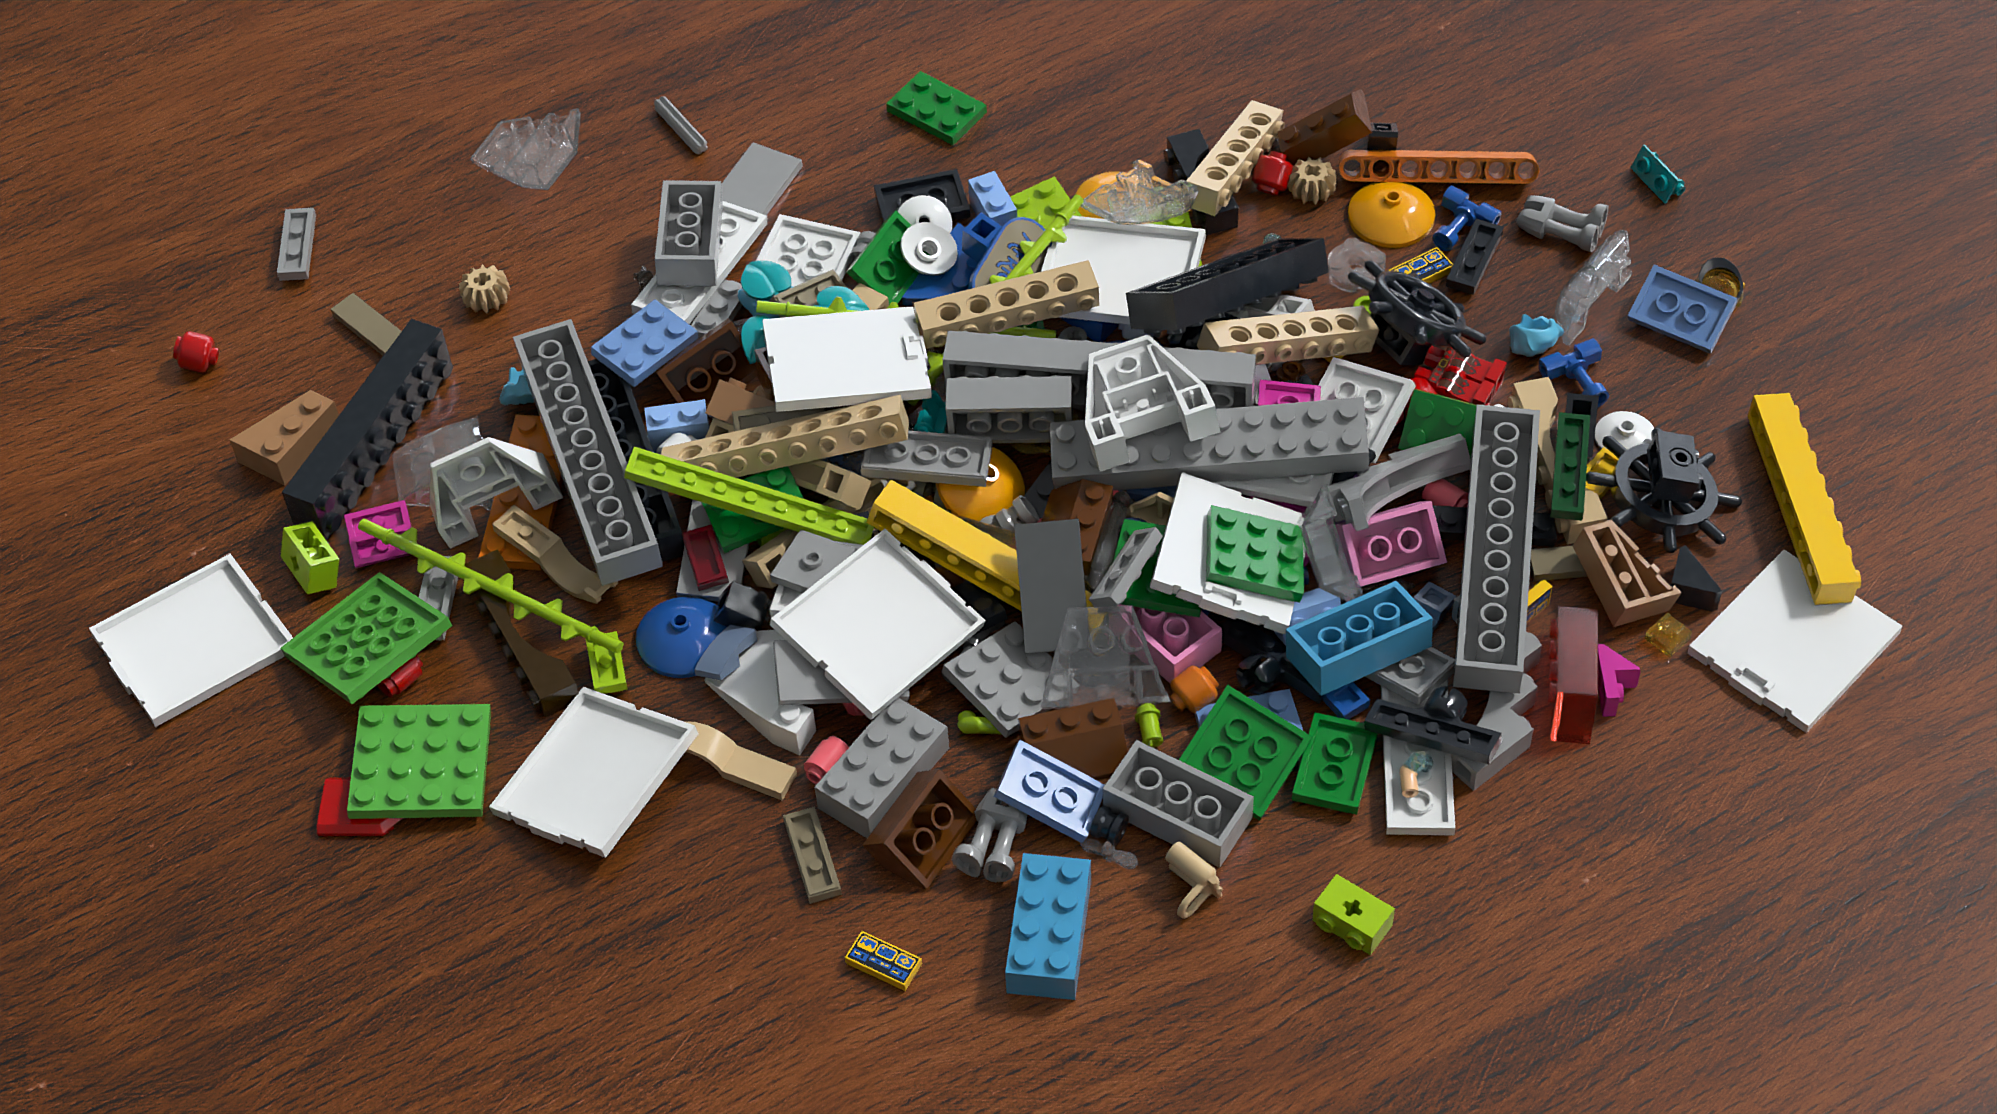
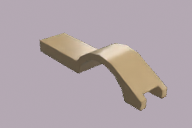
[492,505,618,604]
[685,722,797,800]

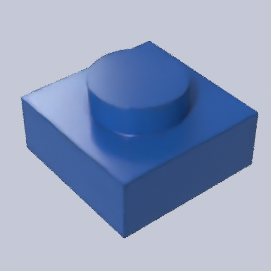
[1323,682,1370,720]

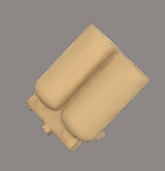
[1165,841,1223,919]

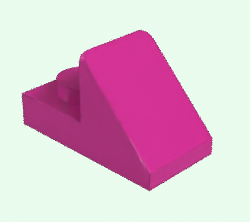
[1593,644,1641,717]

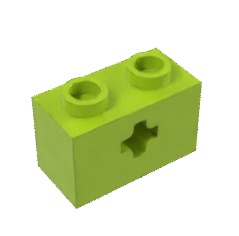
[281,521,339,594]
[1313,874,1395,955]

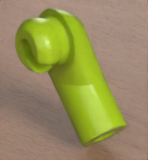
[957,710,1002,735]

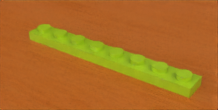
[624,446,874,545]

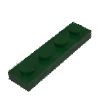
[1550,412,1590,521]

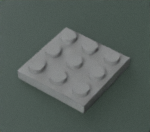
[942,621,1079,738]

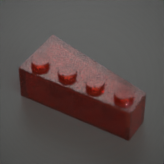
[1548,606,1598,745]

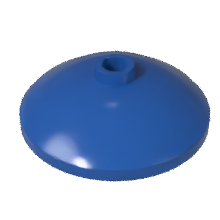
[636,597,727,678]

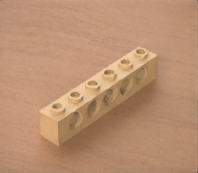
[1183,100,1285,216]
[914,260,1100,349]
[1197,306,1379,365]

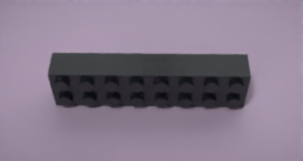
[1126,238,1329,334]
[282,318,453,541]
[588,359,685,562]

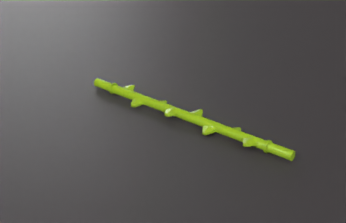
[906,194,1084,406]
[756,296,1056,338]
[358,518,624,654]

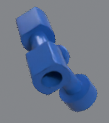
[1432,185,1502,251]
[1538,338,1609,407]

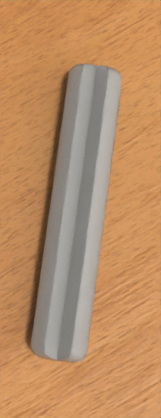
[654,96,708,154]

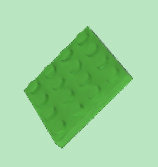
[280,572,452,704]
[347,704,491,819]

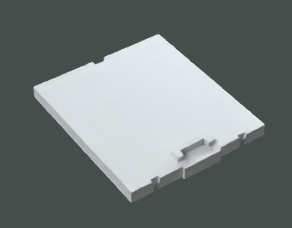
[1041,216,1206,325]
[763,307,931,412]
[1150,472,1313,634]
[770,529,985,720]
[1687,550,1903,733]
[89,554,293,727]
[489,687,699,858]

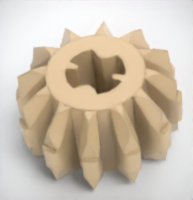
[1288,156,1337,205]
[459,264,510,314]

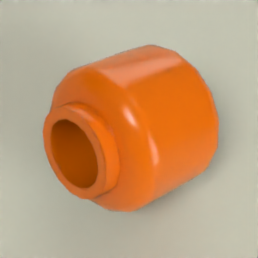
[1169,665,1219,713]

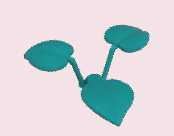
[741,260,869,364]

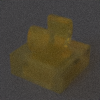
[1645,613,1692,658]

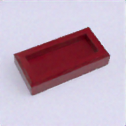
[682,524,729,591]

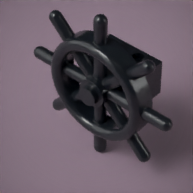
[1348,260,1486,365]
[1586,428,1742,553]

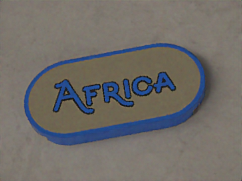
[968,217,1052,289]

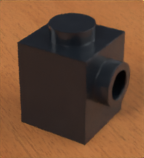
[713,581,767,629]

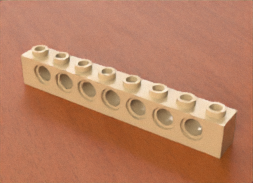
[661,395,909,478]

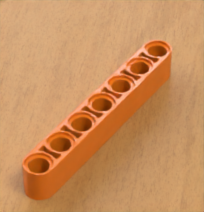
[1338,150,1540,184]

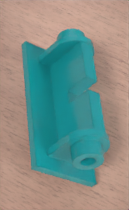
[1630,145,1686,203]
[914,390,947,433]

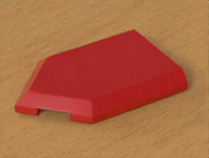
[317,777,403,836]

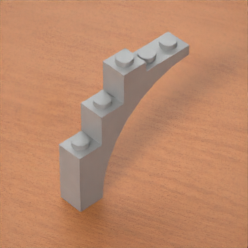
[1321,434,1471,531]
[1452,595,1542,791]

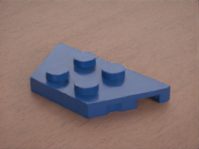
[902,223,978,306]

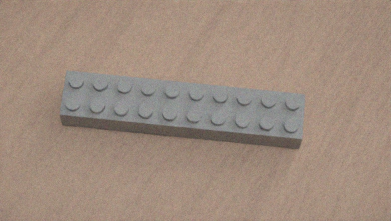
[513,319,663,586]
[942,331,1256,409]
[1050,397,1369,491]
[1453,405,1540,694]

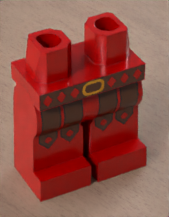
[1414,346,1507,405]

